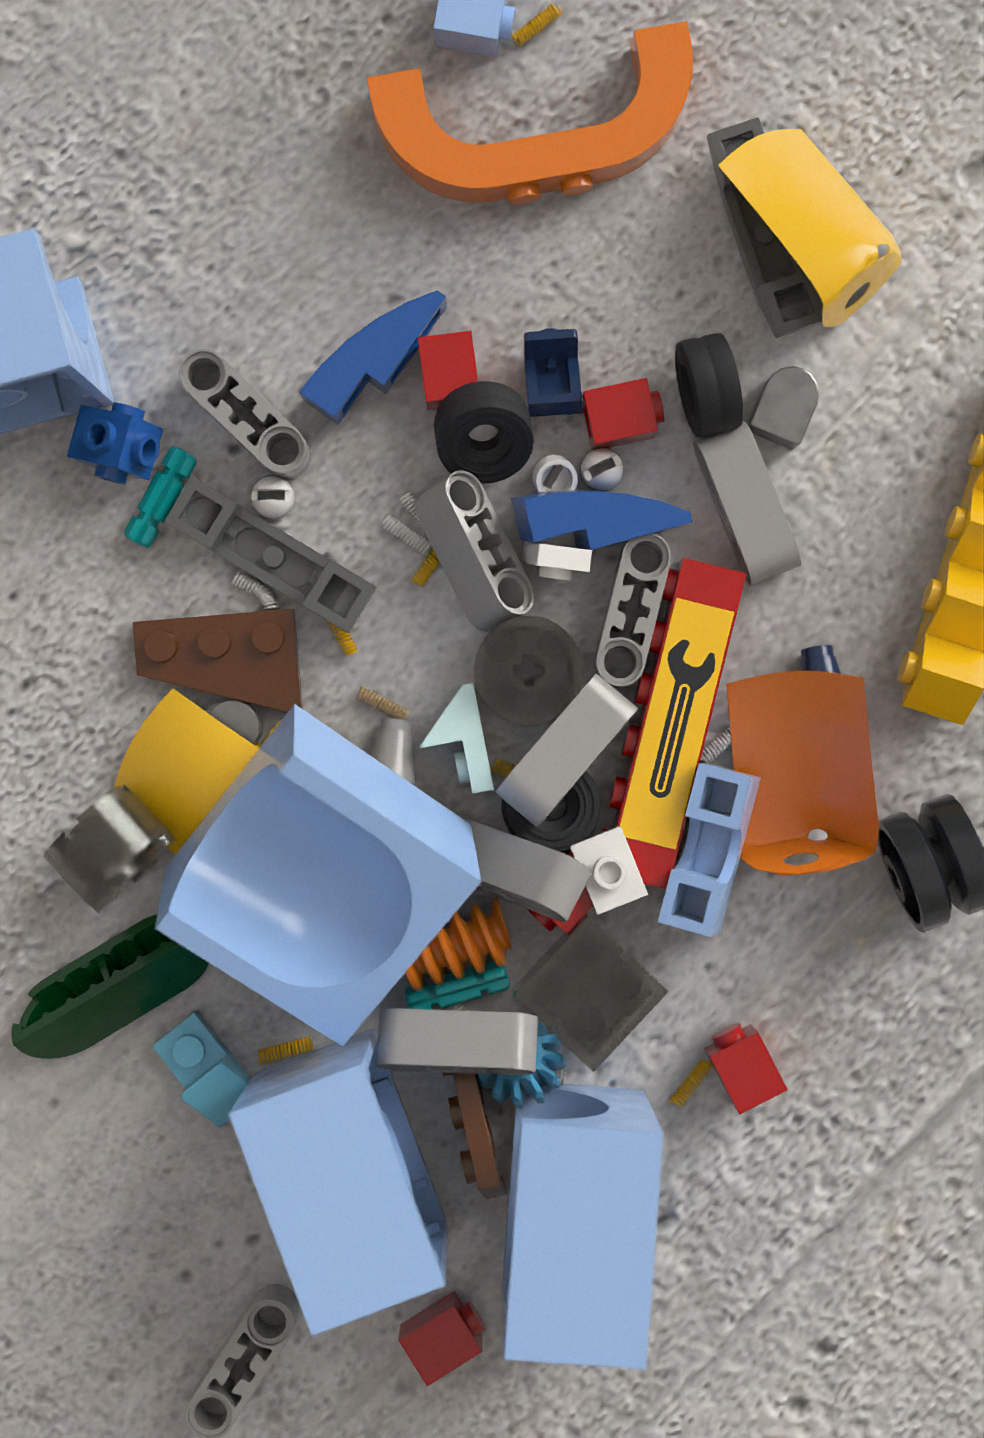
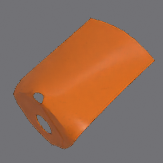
[726,671,879,876]

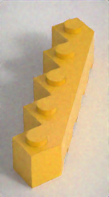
[897,432,984,725]

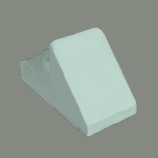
[419,683,494,794]

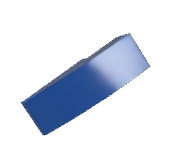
[299,290,447,425]
[511,490,692,550]

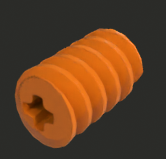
[405,897,514,992]

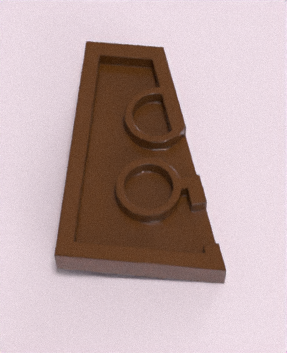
[133,609,303,712]
[442,1073,507,1199]

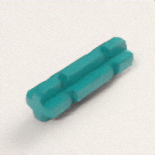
[124,446,197,548]
[405,961,510,1010]

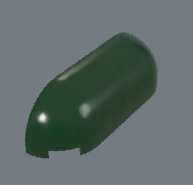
[11,914,209,1059]

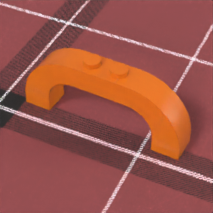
[367,21,693,205]

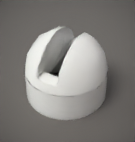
[580,447,623,492]
[532,454,578,493]
[251,475,295,520]

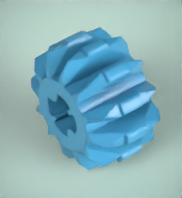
[477,1018,567,1109]

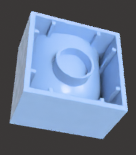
[0,228,114,435]
[155,704,481,1046]
[228,1028,449,1336]
[501,1084,663,1370]

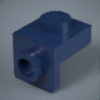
[523,328,582,417]

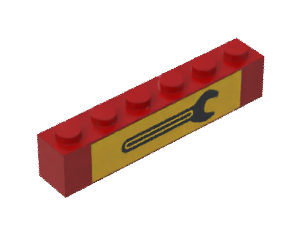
[601,558,747,889]

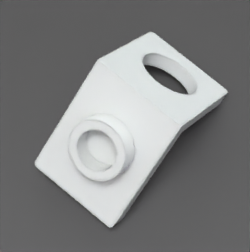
[570,826,648,915]

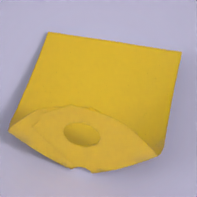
[718,129,902,328]
[110,688,259,855]

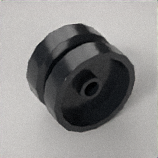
[878,794,984,933]

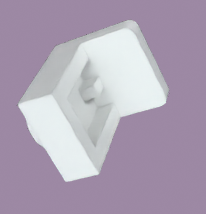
[521,532,592,580]

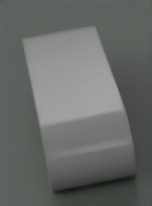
[179,349,311,480]
[693,421,801,586]
[416,470,534,632]
[593,533,671,687]
[495,673,638,828]
[465,819,592,922]
[376,1009,538,1075]
[185,1284,299,1438]

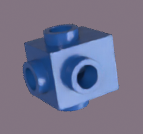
[67,402,163,485]

